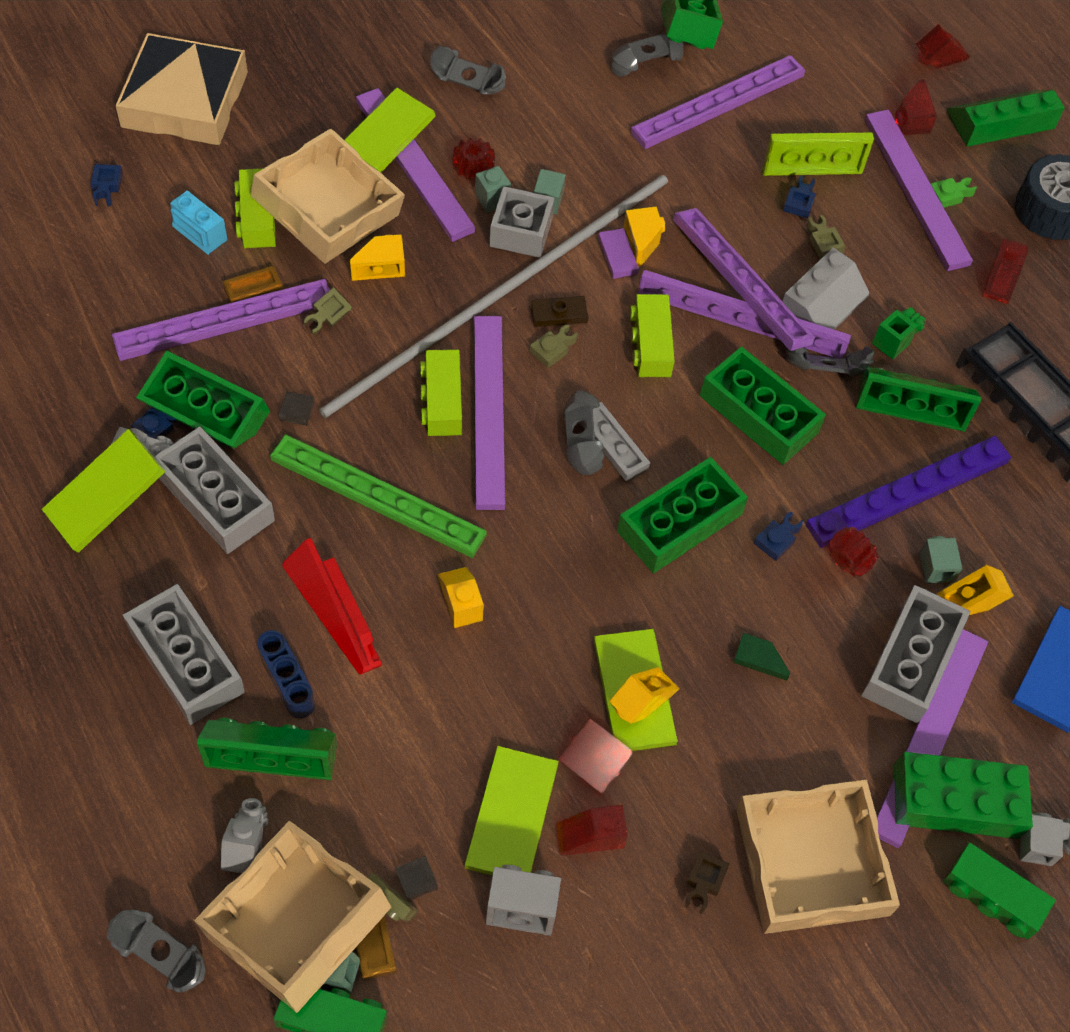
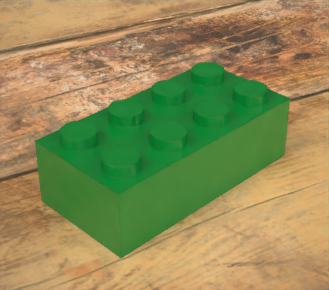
[700,346,826,465]
[617,457,748,574]
[893,752,1033,839]

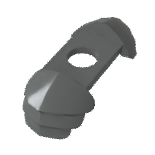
[611,34,684,77]
[430,46,506,94]
[785,346,875,376]
[563,390,604,475]
[107,909,206,992]

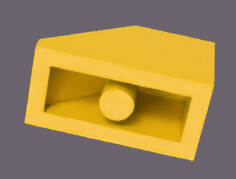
[624,206,665,268]
[350,235,405,281]
[937,565,1014,615]
[438,567,484,628]
[609,667,680,724]

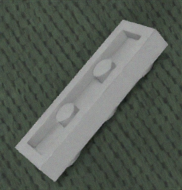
[579,402,650,481]

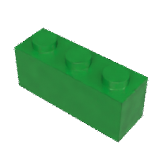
[943,842,1056,940]
[273,988,388,1032]

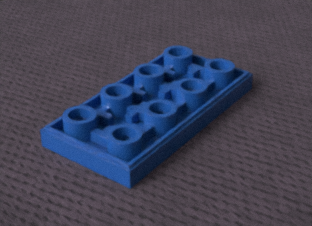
[1011,606,1070,733]

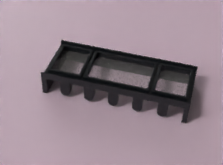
[956,321,1070,482]

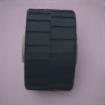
[1015,154,1070,240]

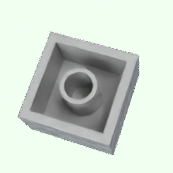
[490,186,555,258]
[486,865,561,936]

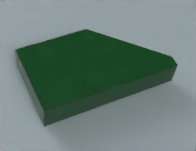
[733,633,790,681]

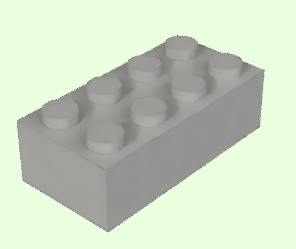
[154,426,275,554]
[123,584,245,725]
[862,585,971,724]

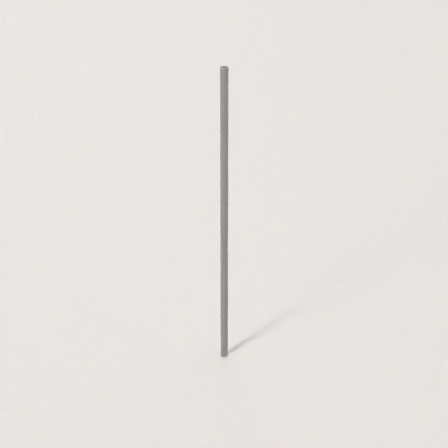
[319,175,668,418]

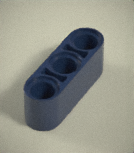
[257,630,315,719]

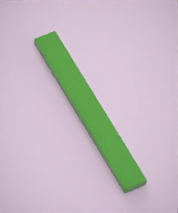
[270,434,487,558]

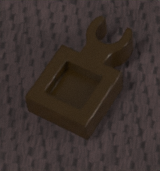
[685,850,730,914]

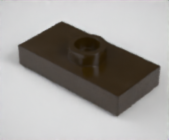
[531,296,589,327]

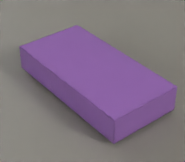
[598,228,639,279]

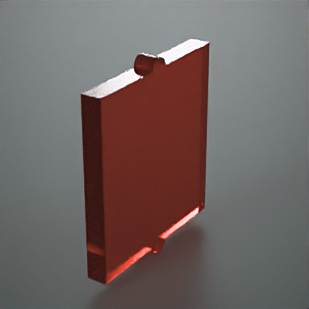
[558,719,634,794]

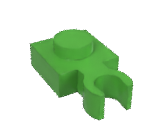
[931,178,977,208]

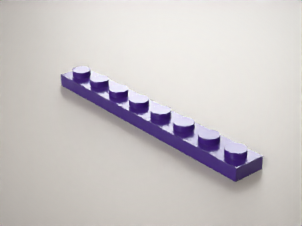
[805,436,1011,548]

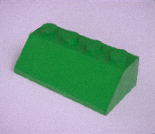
[947,90,1065,147]
[136,350,270,449]
[856,366,981,432]
[197,718,337,780]

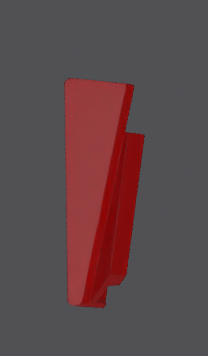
[282,538,382,674]

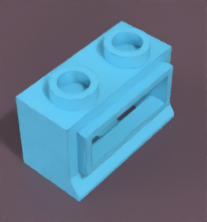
[170,191,228,255]

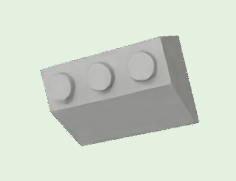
[782,247,870,330]

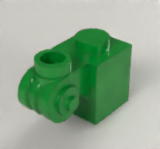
[872,307,926,360]

